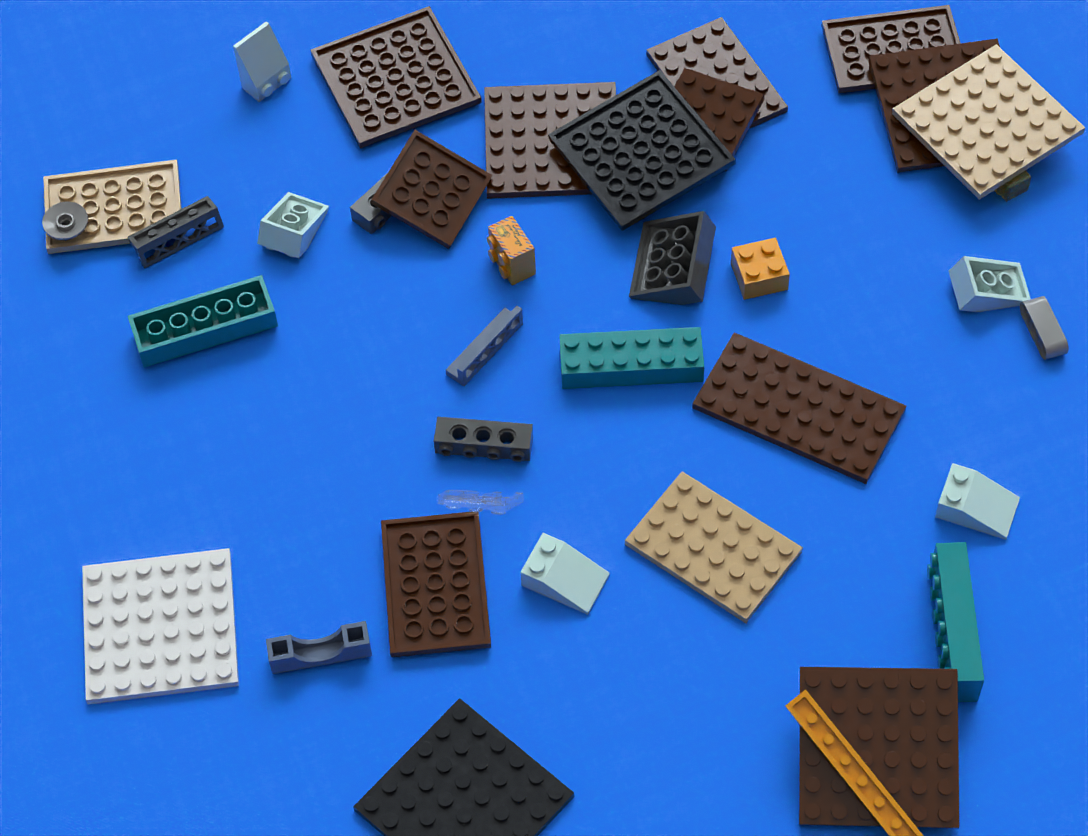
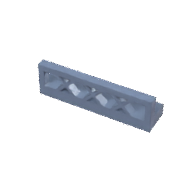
[446,305,523,386]

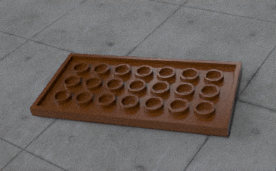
[692,332,907,484]

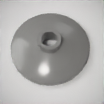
[42,202,88,240]

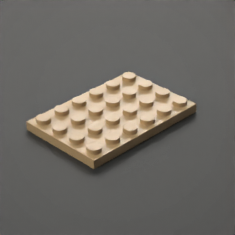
[43,159,182,254]
[625,471,803,623]

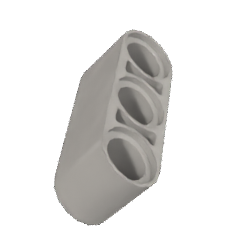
[1020,296,1069,360]

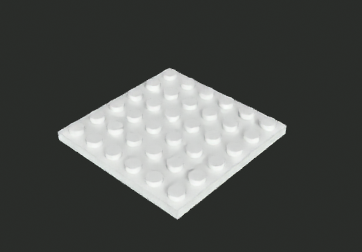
[82,548,239,704]

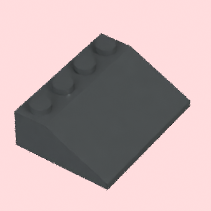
[629,211,716,305]

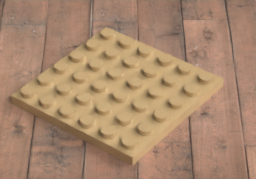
[892,44,1085,200]

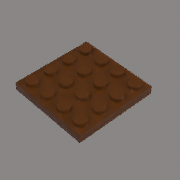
[674,68,765,171]
[370,130,492,249]

